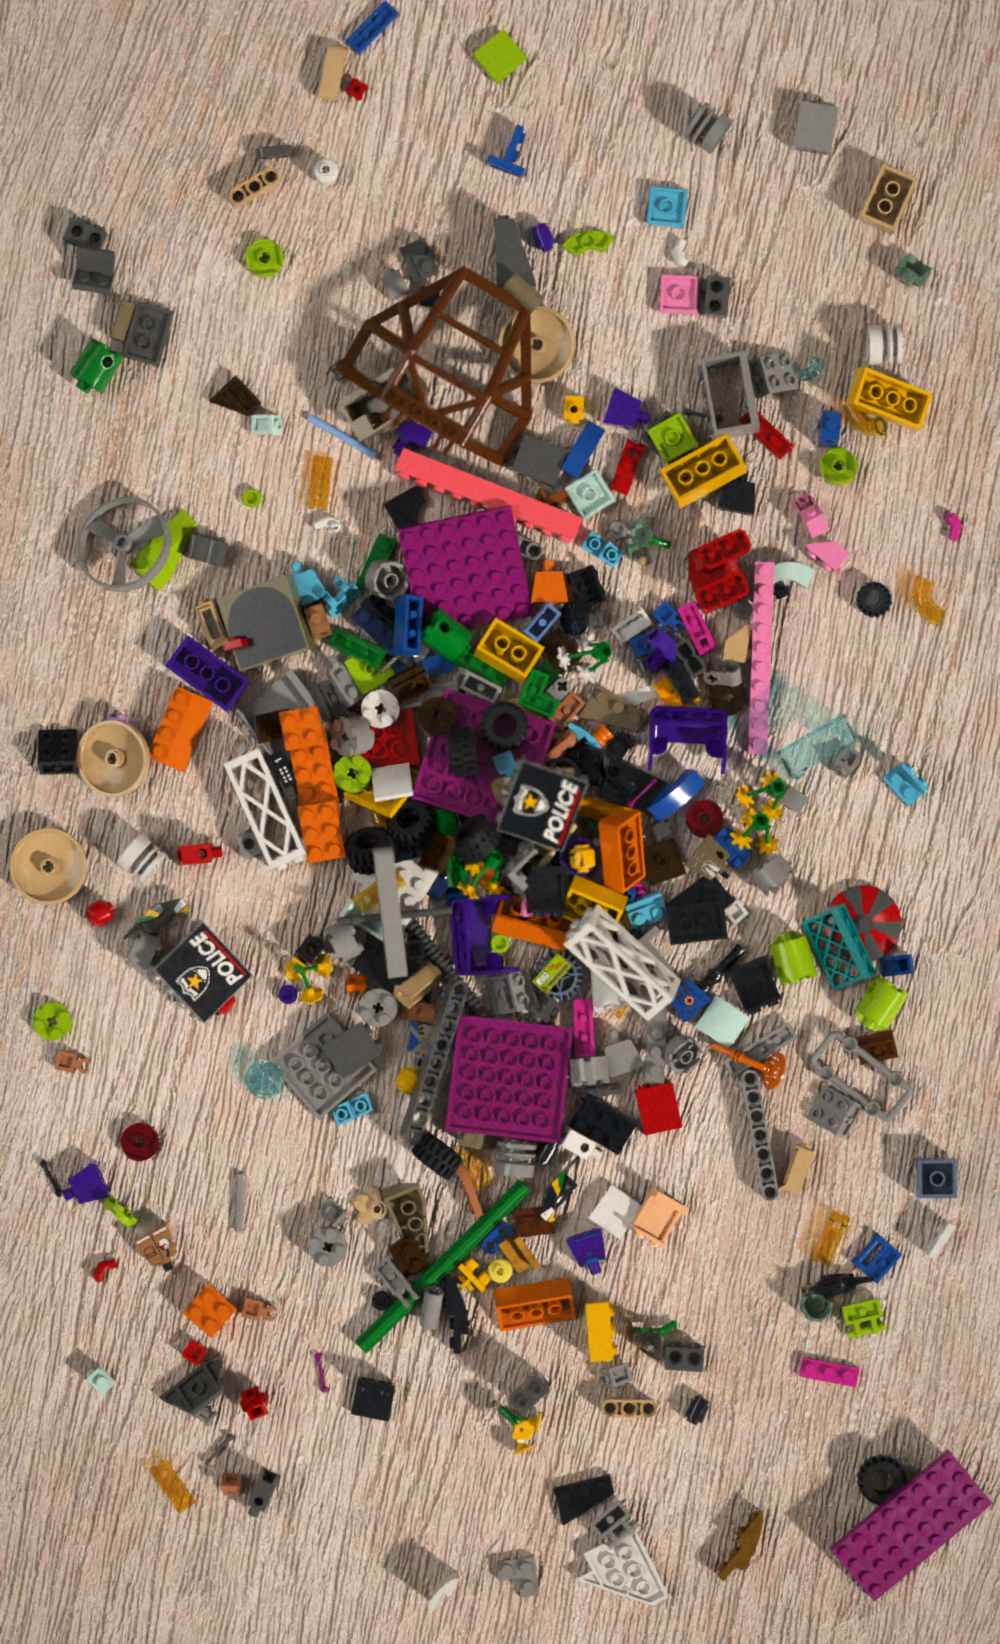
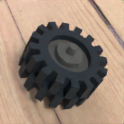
[856,582,892,618]

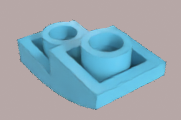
[580,530,624,568]
[567,723,602,748]
[331,1092,376,1126]

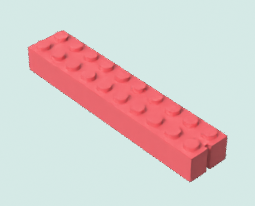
[395,448,583,544]

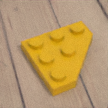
[343,768,419,818]

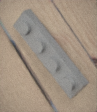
[644,1008,667,1084]
[723,1022,798,1078]

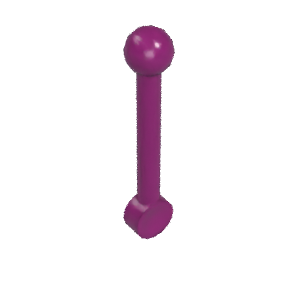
[626,778,658,808]
[314,1353,328,1393]

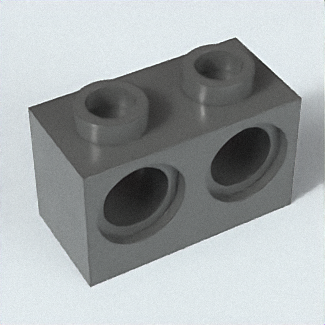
[62,217,109,249]
[700,275,731,318]
[664,1342,705,1372]

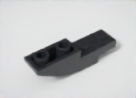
[442,1274,469,1354]

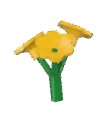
[285,954,333,1005]
[498,1406,542,1455]

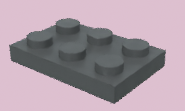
[122,301,175,367]

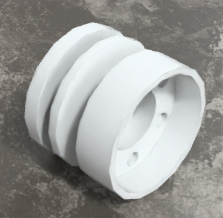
[866,324,905,365]
[116,833,167,885]

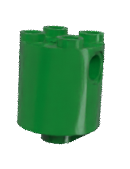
[70,338,124,394]
[421,608,473,662]

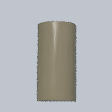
[503,272,545,313]
[110,300,136,342]

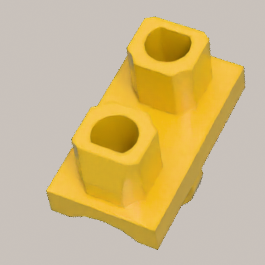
[457,1258,491,1292]

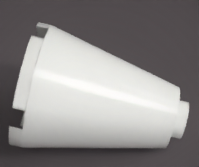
[591,958,628,1013]

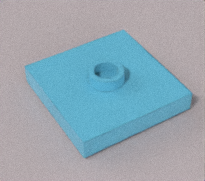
[646,186,688,228]

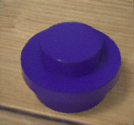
[278,985,298,1004]

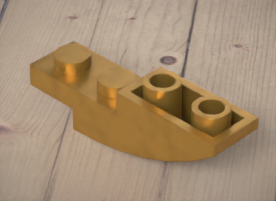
[717,1509,764,1581]

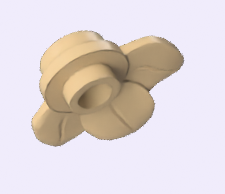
[352,1186,388,1224]

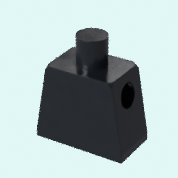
[717,471,755,516]

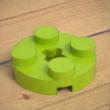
[245,239,284,278]
[819,448,858,486]
[333,755,372,793]
[33,1002,72,1040]
[103,1194,138,1228]

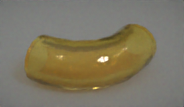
[842,404,886,436]
[912,576,945,626]

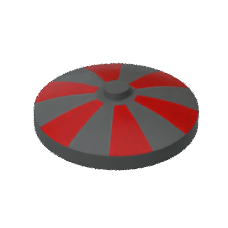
[824,885,901,961]

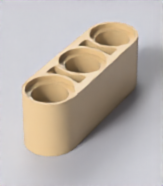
[318,44,348,101]
[229,167,280,207]
[601,1397,657,1418]

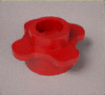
[346,78,368,101]

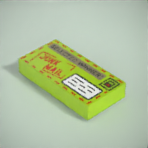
[532,953,572,994]

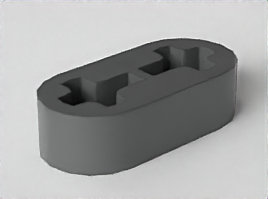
[256,145,293,160]

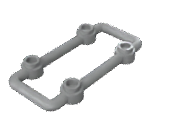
[810,1030,913,1122]

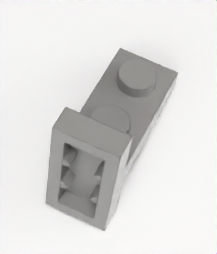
[633,925,674,972]

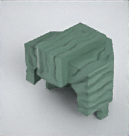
[894,252,933,288]
[799,1293,834,1322]

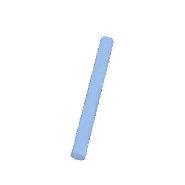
[308,414,378,458]

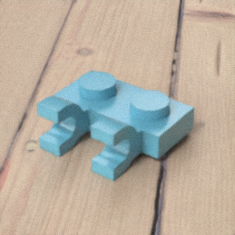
[319,576,362,619]

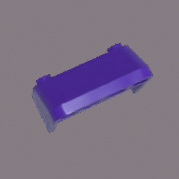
[648,706,727,774]
[450,894,520,976]

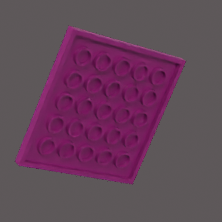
[397,505,534,629]
[411,688,556,826]
[445,1015,573,1143]

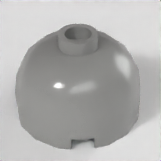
[664,1035,703,1074]

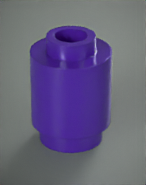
[531,223,556,253]

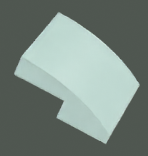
[695,995,750,1048]

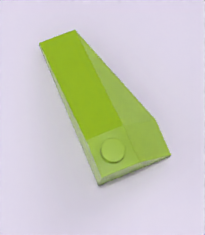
[129,510,197,591]

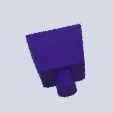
[603,388,650,429]
[62,1162,111,1204]

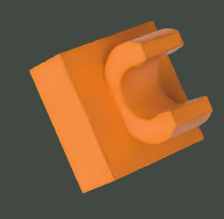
[346,975,366,997]

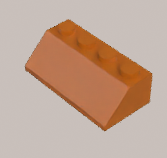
[149,686,213,772]
[598,809,646,894]
[492,891,572,952]
[493,1277,576,1332]

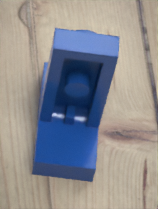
[486,125,526,179]

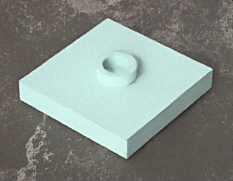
[564,468,617,521]

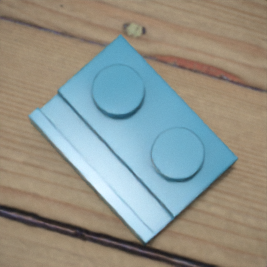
[625,890,667,930]

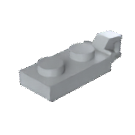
[323,655,364,707]

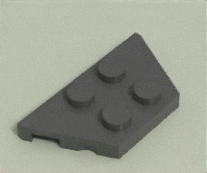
[160,1352,224,1416]

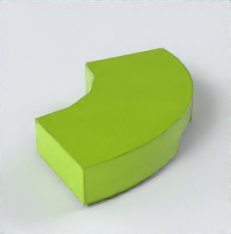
[561,230,615,258]

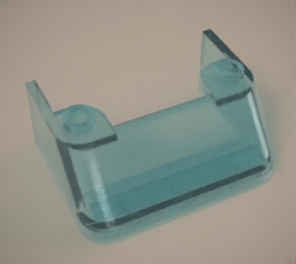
[773,714,857,780]

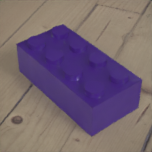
[165,635,251,712]

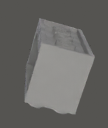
[697,351,760,440]

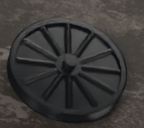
[560,601,589,635]

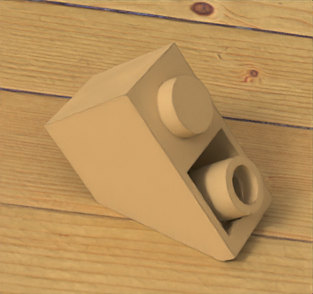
[722,625,752,664]

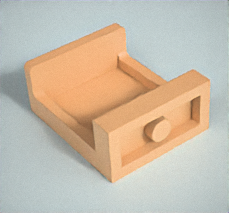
[629,1187,689,1248]

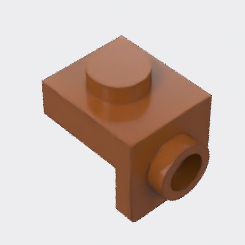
[537,488,568,507]

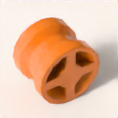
[590,723,614,747]

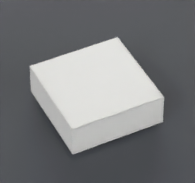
[724,899,749,925]

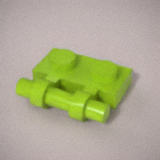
[841,1298,886,1338]

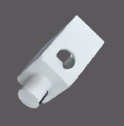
[558,1125,602,1160]

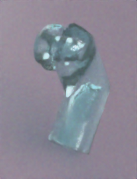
[798,357,821,381]

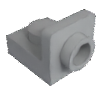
[830,744,862,779]
[318,1197,348,1228]
[600,1362,633,1388]

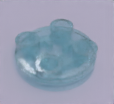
[246,1060,284,1099]

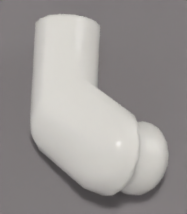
[671,238,688,267]
[312,515,341,532]

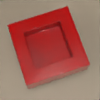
[223,636,248,651]
[181,1339,208,1366]

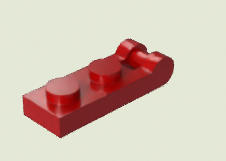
[610,439,645,496]

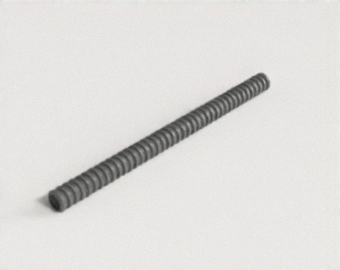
[406,918,494,1019]

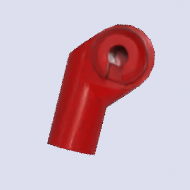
[92,1259,117,1282]

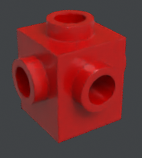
[239,1385,269,1421]

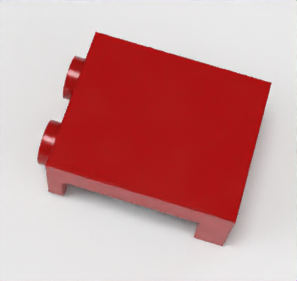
[635,1079,682,1136]

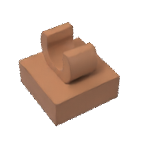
[221,1473,242,1496]

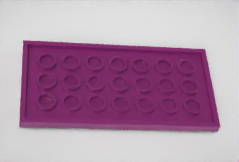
[829,1449,993,1602]

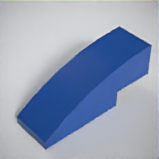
[561,421,605,479]
[647,769,705,822]

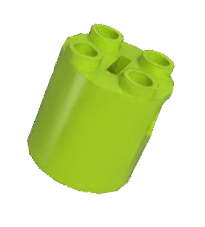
[769,931,817,986]
[854,975,908,1031]

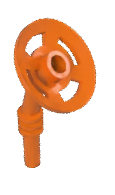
[711,1042,786,1090]

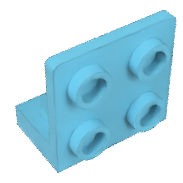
[882,762,929,807]

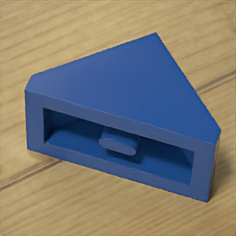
[880,954,914,977]

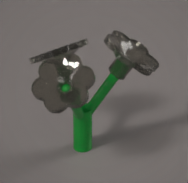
[627,1319,677,1362]

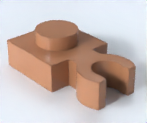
[54,1050,90,1073]
[241,1297,277,1321]

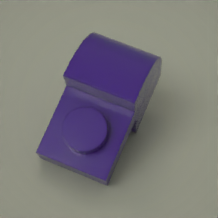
[392,423,433,457]
[644,624,677,672]

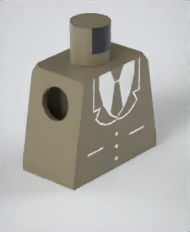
[685,834,734,880]

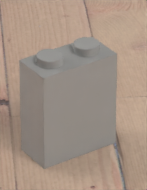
[792,99,839,156]

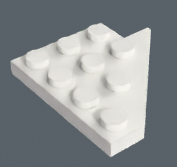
[350,857,439,931]
[577,1530,669,1606]

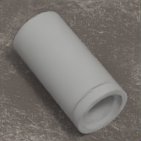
[419,1286,444,1329]

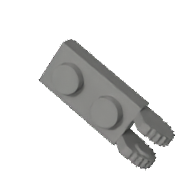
[373,1256,420,1308]

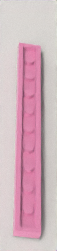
[748,561,774,754]

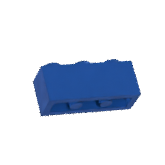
[393,594,423,658]

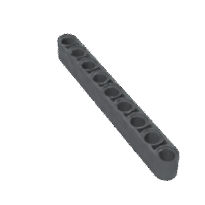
[400,978,468,1146]

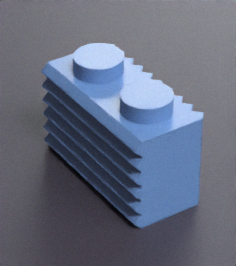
[523,602,561,643]

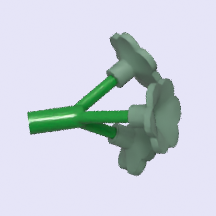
[623,513,671,560]

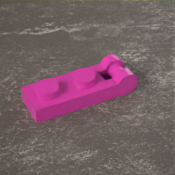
[677,601,717,657]

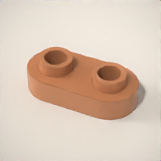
[546,729,577,759]

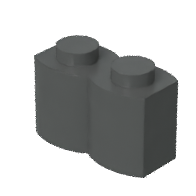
[186,532,229,567]
[676,638,706,679]

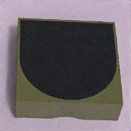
[217,575,316,672]

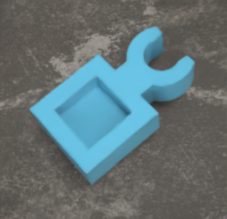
[492,750,516,777]

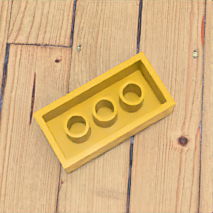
[845,367,933,431]
[660,434,747,509]

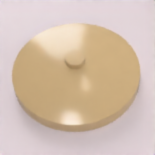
[498,306,575,383]
[77,720,150,797]
[10,828,87,905]

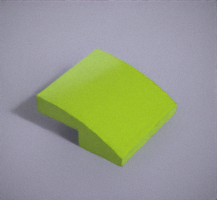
[472,29,528,84]

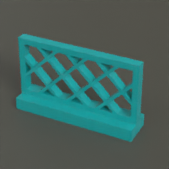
[802,903,876,991]

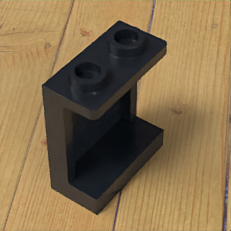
[660,657,701,705]
[526,866,569,917]
[728,956,782,1015]

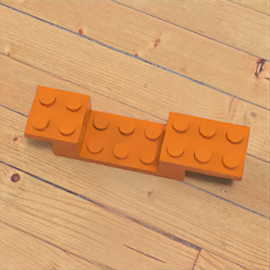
[279,705,347,864]

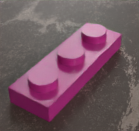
[573,999,595,1057]
[799,1357,859,1387]

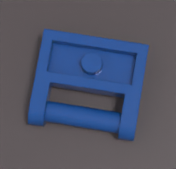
[851,1232,902,1284]

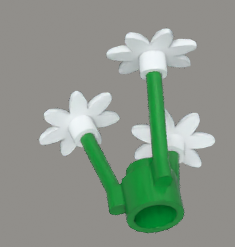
[556,633,612,684]

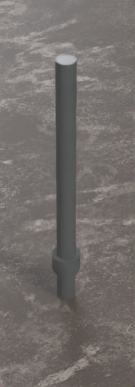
[337,906,453,926]

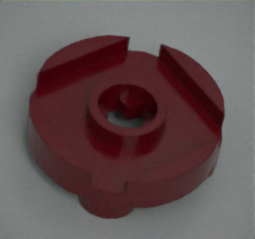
[685,800,724,838]
[120,1122,160,1161]

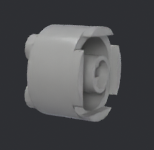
[365,559,409,600]
[330,716,375,757]
[752,853,796,897]
[324,923,364,964]
[124,929,163,974]
[359,987,398,1027]
[569,1056,610,1087]
[308,1226,348,1267]

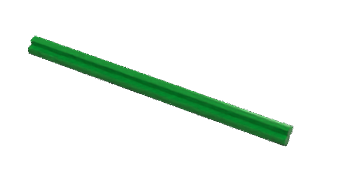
[355,1179,531,1353]

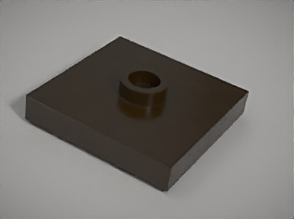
[417,831,459,874]
[643,838,686,886]

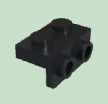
[566,565,606,608]

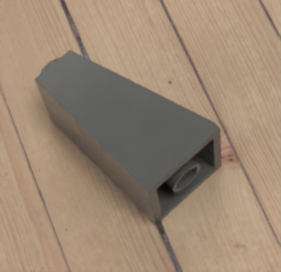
[494,215,536,290]

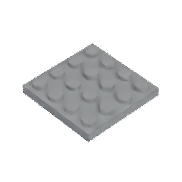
[269,1012,377,1120]

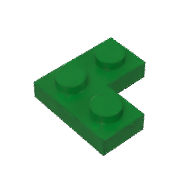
[517,667,561,718]

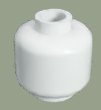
[314,158,339,185]

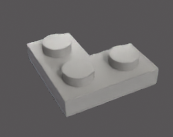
[496,1556,539,1598]

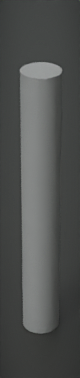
[235,1173,244,1231]

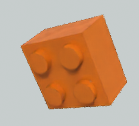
[183,1282,238,1338]

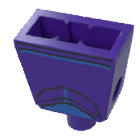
[566,1227,606,1275]

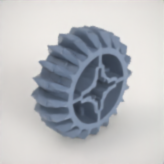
[532,950,584,1002]

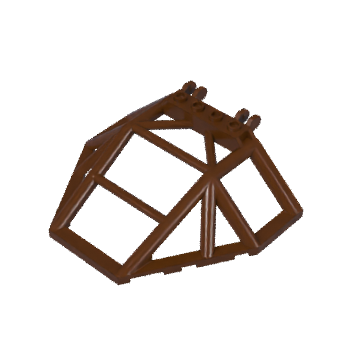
[336,266,532,467]

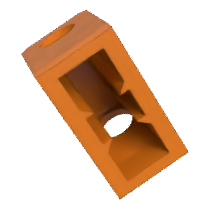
[531,560,568,604]

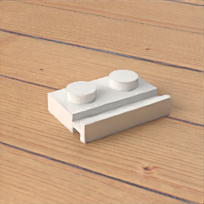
[925,1221,955,1259]

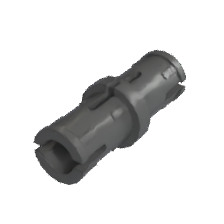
[579,1082,619,1101]

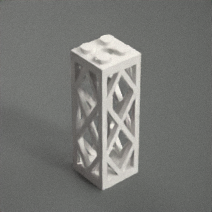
[224,748,306,872]
[564,904,681,1021]

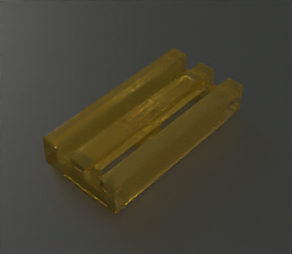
[462,1149,493,1190]

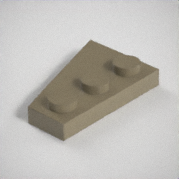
[579,685,647,732]

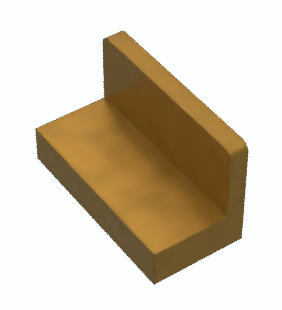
[498,1231,541,1274]

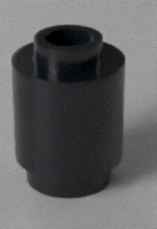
[535,1141,560,1166]
[684,1395,710,1425]

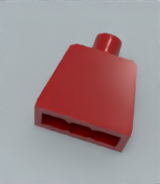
[177,843,222,866]

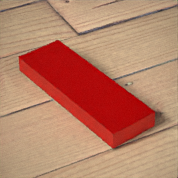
[739,411,794,460]

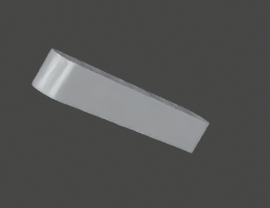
[373,846,408,979]
[740,1069,779,1201]

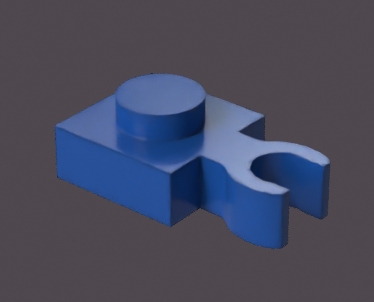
[652,600,685,634]

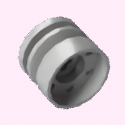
[684,102,733,154]
[494,1139,537,1178]

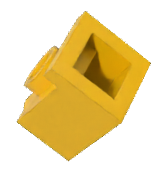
[564,395,584,425]

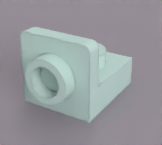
[251,414,282,436]
[85,1365,117,1396]

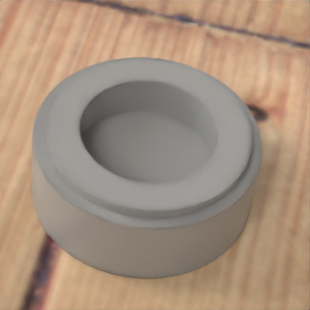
[609,520,628,540]
[733,600,753,620]

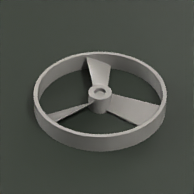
[77,497,171,592]

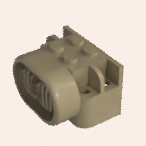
[337,366,429,442]

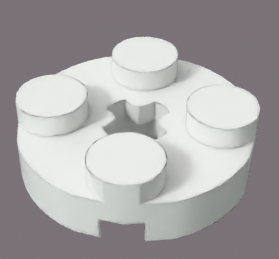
[361,690,400,728]

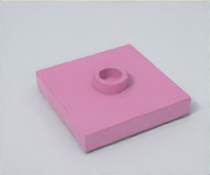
[659,274,699,315]

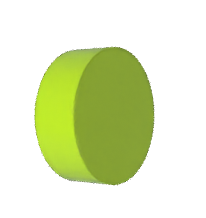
[242,488,262,508]
[490,934,510,953]

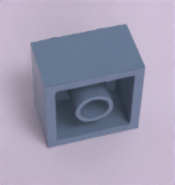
[916,1158,957,1199]

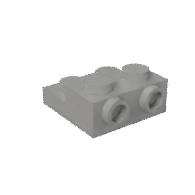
[486,971,529,1016]

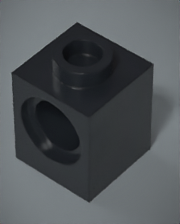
[293,935,325,967]

